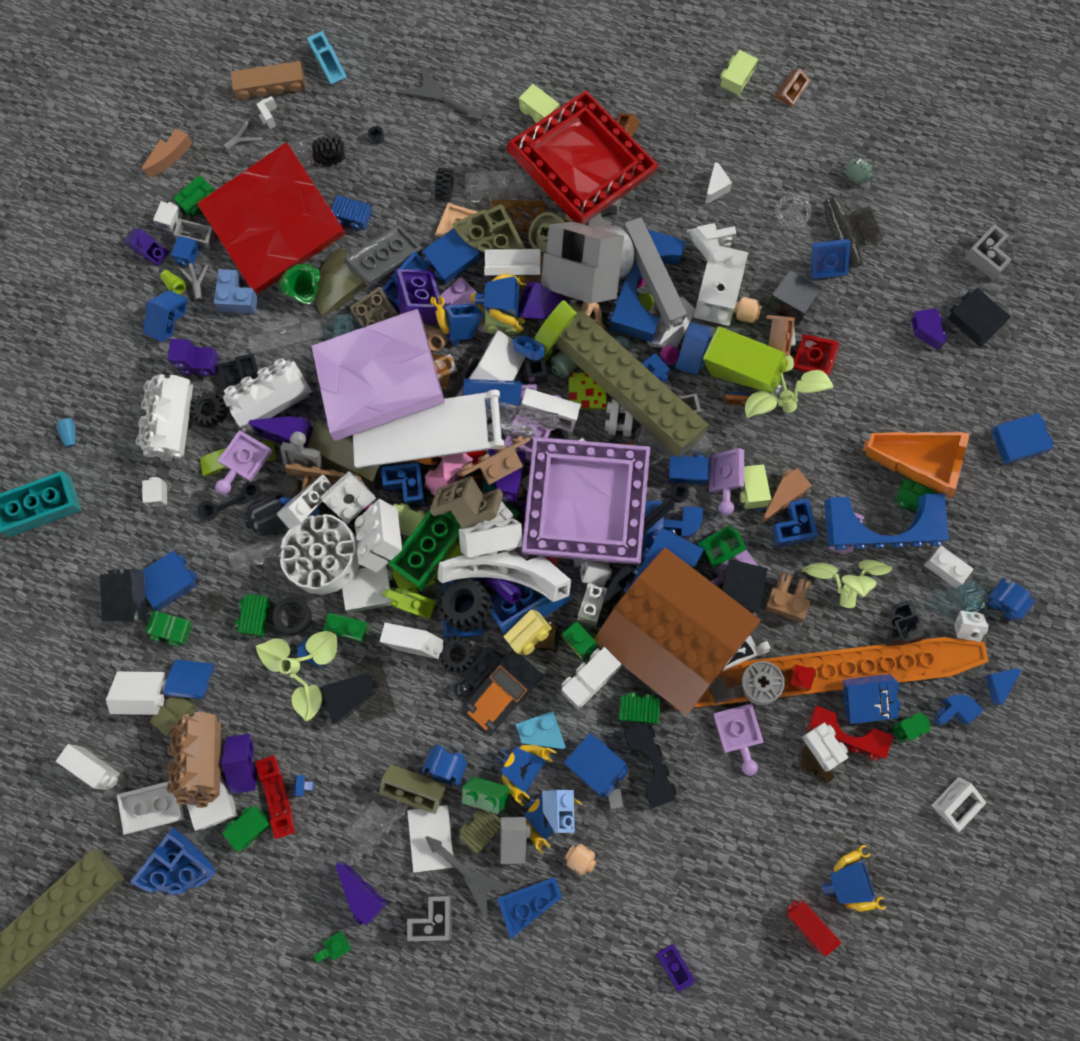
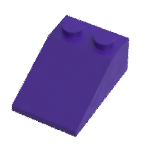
[396,269,444,324]
[248,416,314,448]
[335,862,388,925]

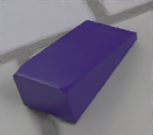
[656,944,696,994]

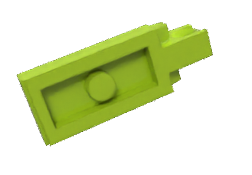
[382,587,436,620]

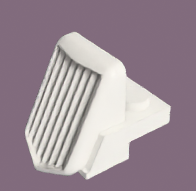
[687,223,736,261]

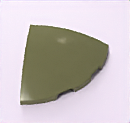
[452,204,525,253]
[315,247,367,317]

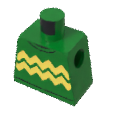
[559,621,598,662]

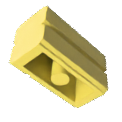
[504,609,552,656]

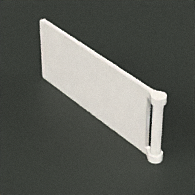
[353,390,504,468]

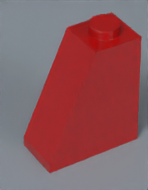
[785,900,842,957]

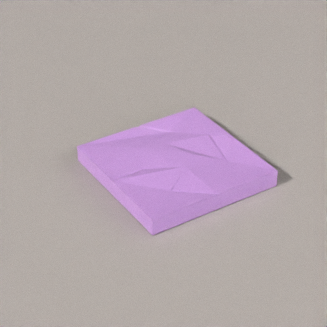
[312,309,445,441]
[522,437,650,565]

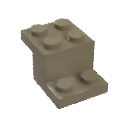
[430,476,503,528]

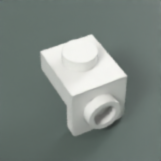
[257,96,277,129]

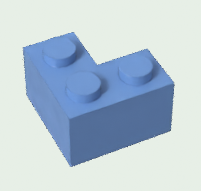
[214,269,257,314]

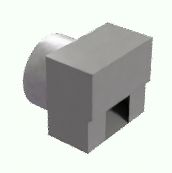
[541,222,634,304]

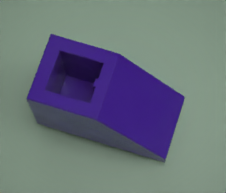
[123,228,169,266]
[911,308,946,350]

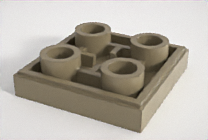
[349,287,399,328]

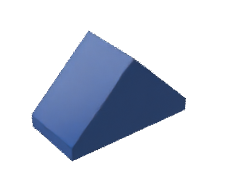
[985,668,1021,706]

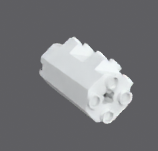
[223,358,312,432]
[136,374,193,462]

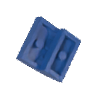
[163,660,215,699]

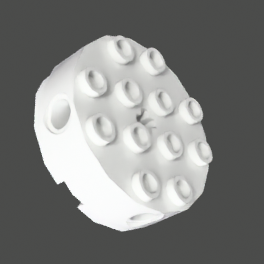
[280,514,360,595]

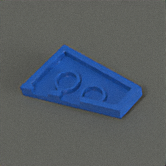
[497,877,562,939]

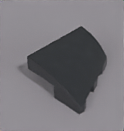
[884,600,926,647]

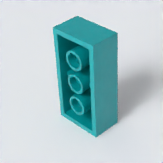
[0,471,82,537]

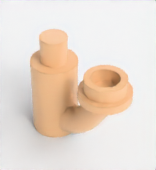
[580,301,605,329]

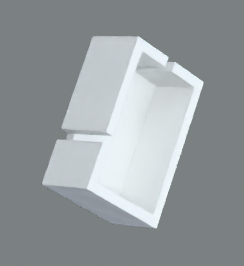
[355,499,402,573]
[561,647,621,710]

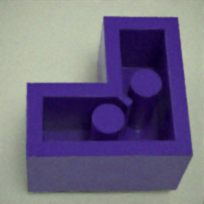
[167,339,219,377]
[219,733,257,794]

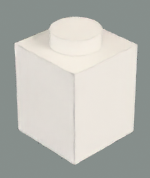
[153,201,183,233]
[142,477,167,507]
[580,560,612,587]

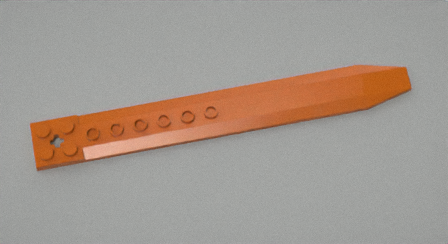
[674,637,989,710]

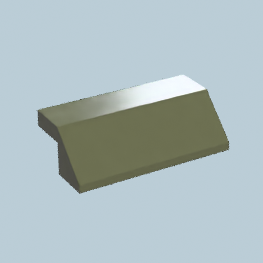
[307,421,384,490]

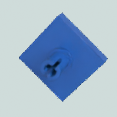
[810,239,851,279]

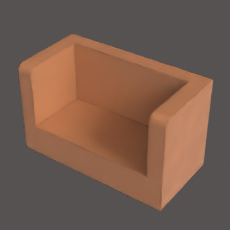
[766,315,795,355]

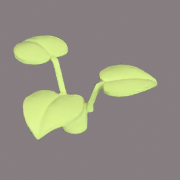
[745,355,833,419]
[801,560,892,608]
[256,631,337,721]

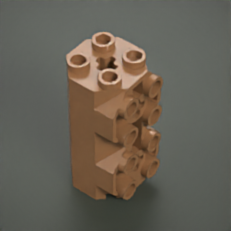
[166,712,221,808]

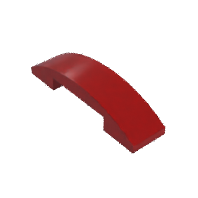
[255,755,295,840]

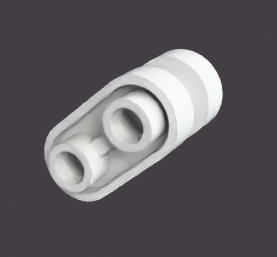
[605,399,633,438]

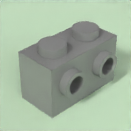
[500,817,530,864]

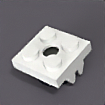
[320,471,376,524]

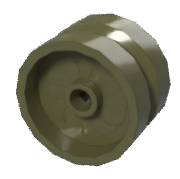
[528,212,570,254]

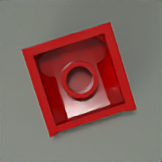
[793,334,839,377]

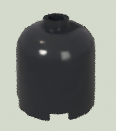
[245,492,290,537]

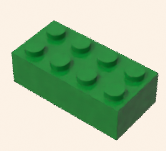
[388,511,468,591]

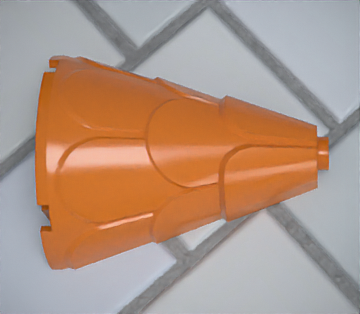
[863,432,970,499]

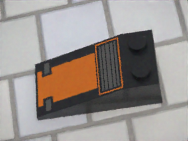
[461,649,543,736]

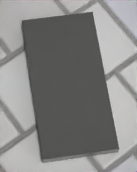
[343,225,423,287]

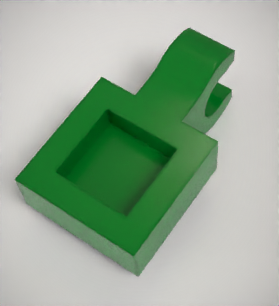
[313,931,352,963]

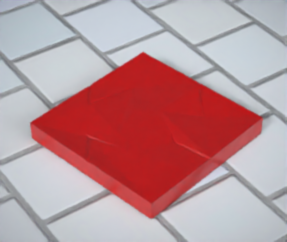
[506,90,659,225]
[197,142,347,294]

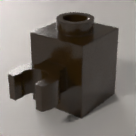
[534,621,559,651]

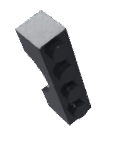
[624,722,677,809]

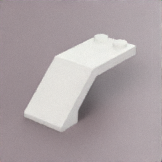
[456,329,525,419]

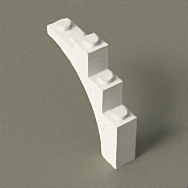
[438,550,571,602]

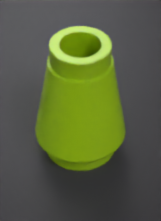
[160,270,186,295]

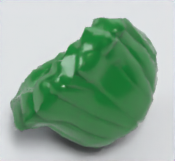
[279,264,320,305]

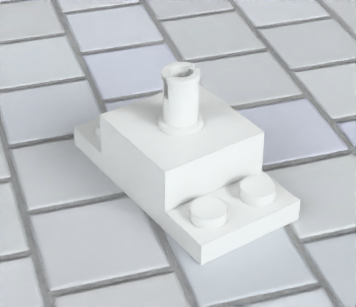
[693,244,748,326]

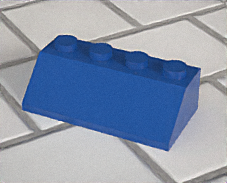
[490,582,573,635]

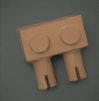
[764,572,811,623]

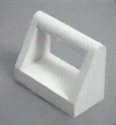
[931,777,986,832]

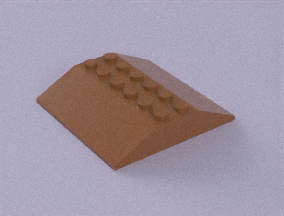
[594,547,761,716]

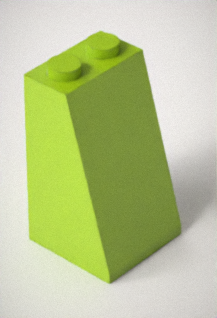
[703,326,788,393]

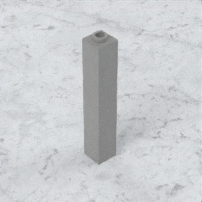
[623,217,687,328]

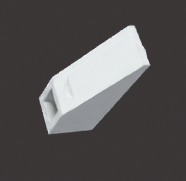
[276,474,332,528]

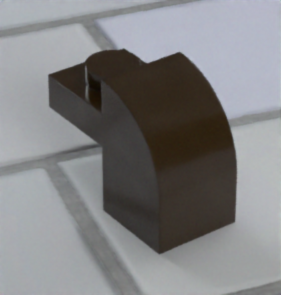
[799,744,835,783]

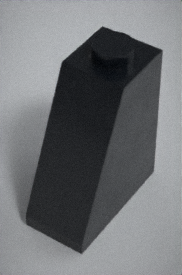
[322,673,378,726]

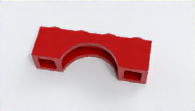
[806,706,894,762]

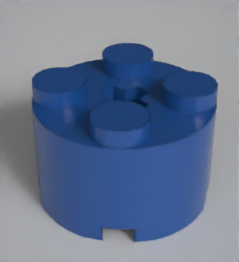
[987,578,1036,622]
[421,745,468,786]

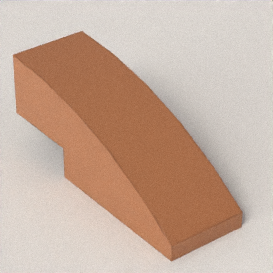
[142,129,192,178]

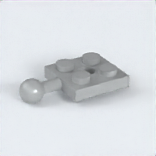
[280,431,323,470]

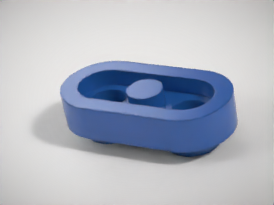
[513,335,545,360]

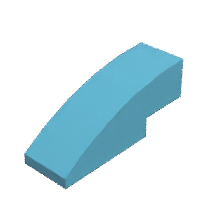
[307,31,347,85]

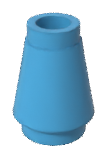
[56,418,76,447]

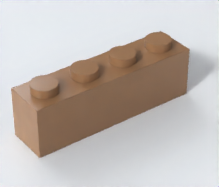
[231,61,306,100]

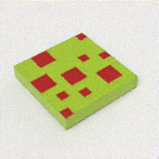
[569,373,606,410]

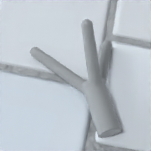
[224,118,262,150]
[179,263,208,300]

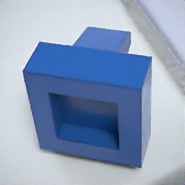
[293,775,314,797]

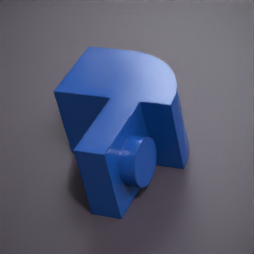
[663,506,703,540]
[933,694,983,726]

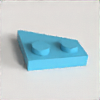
[516,711,566,749]

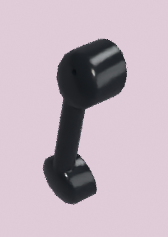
[197,481,262,521]

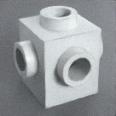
[954,610,988,642]

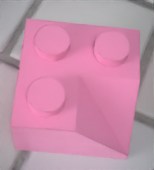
[424,453,473,496]

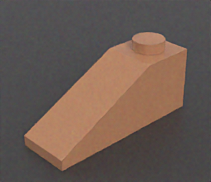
[762,468,812,523]

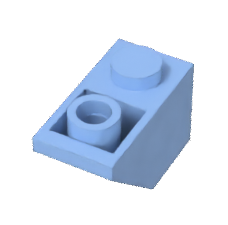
[542,790,575,833]

